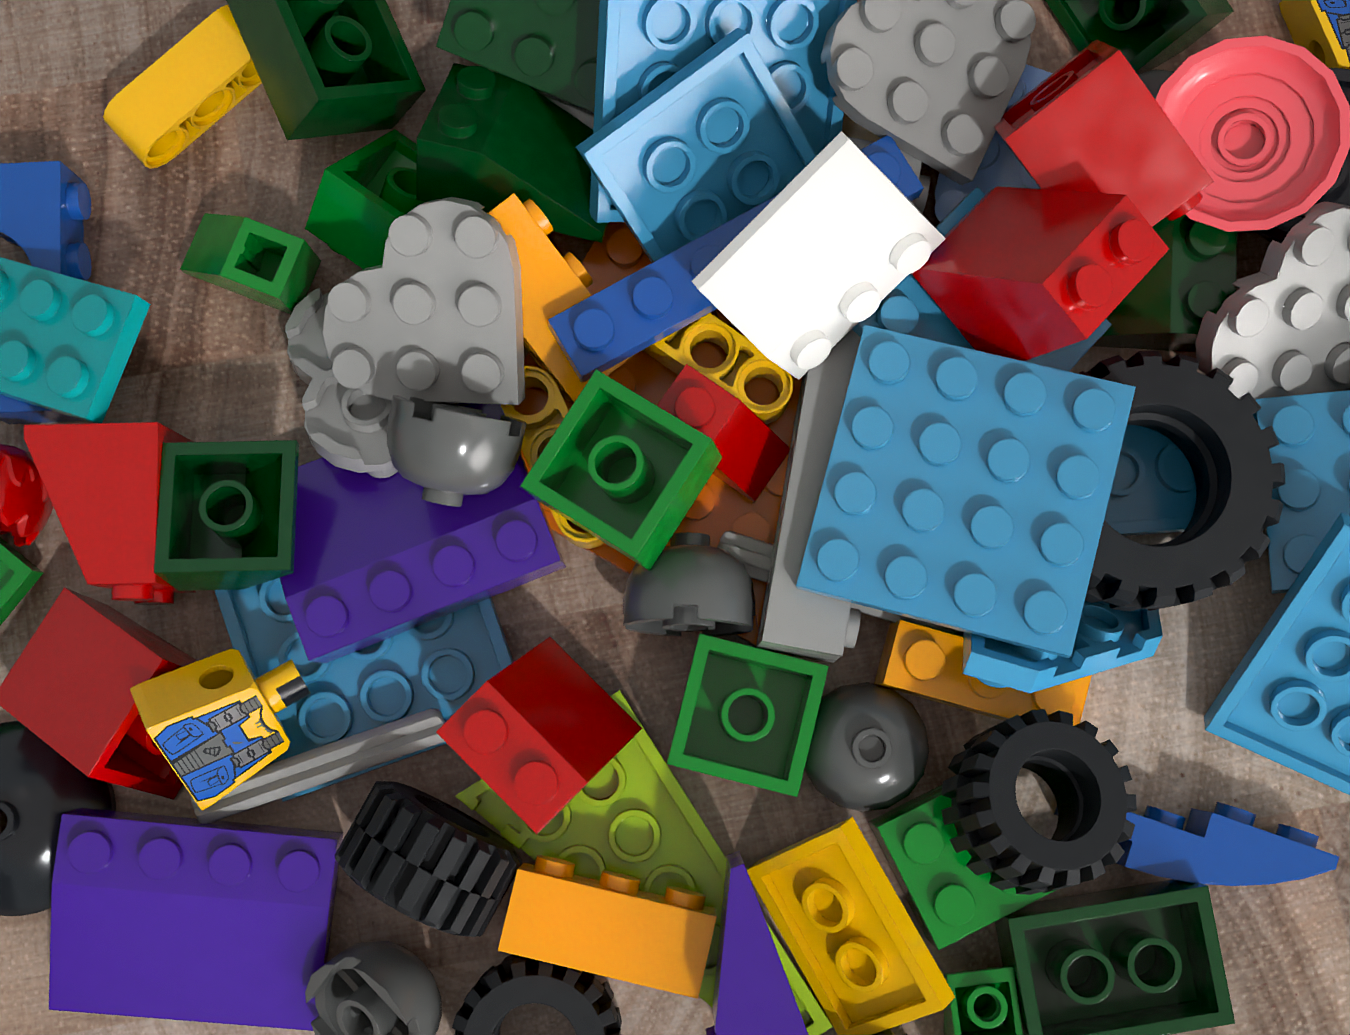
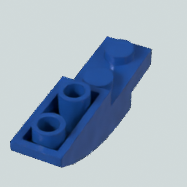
[1054,802,1340,886]

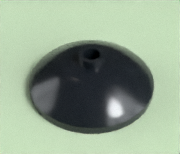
[0,721,116,916]

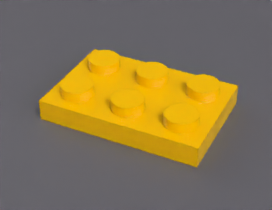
[747,817,955,1035]

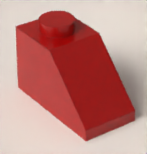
[657,364,790,503]

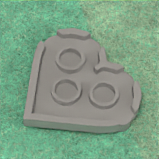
[821,0,1036,185]
[322,197,525,405]
[1195,201,1350,400]
[285,288,454,478]

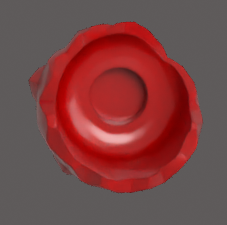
[0,444,53,547]

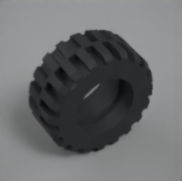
[1079,351,1286,611]

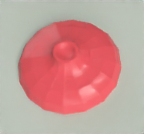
[1155,36,1350,232]

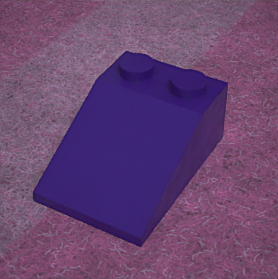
[705,851,808,1035]

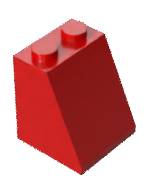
[994,39,1214,227]
[911,186,1169,361]
[24,422,196,605]
[0,587,197,800]
[436,637,642,834]

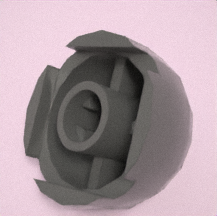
[387,395,526,507]
[623,532,755,636]
[804,682,929,812]
[305,941,442,1035]

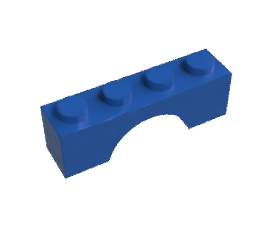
[0,161,92,424]

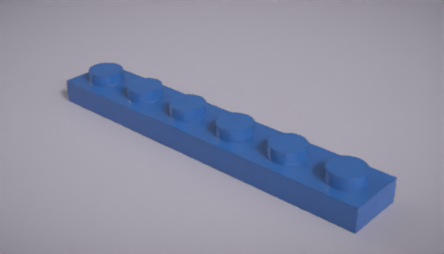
[548,135,924,383]

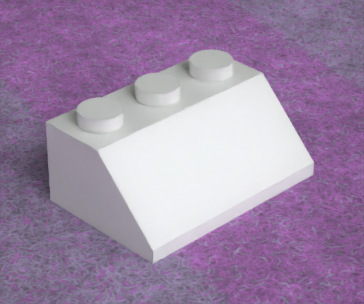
[692,131,946,380]

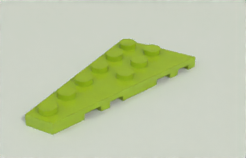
[455,690,833,1035]

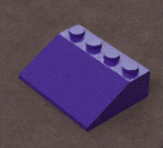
[280,403,566,663]
[49,808,344,1031]

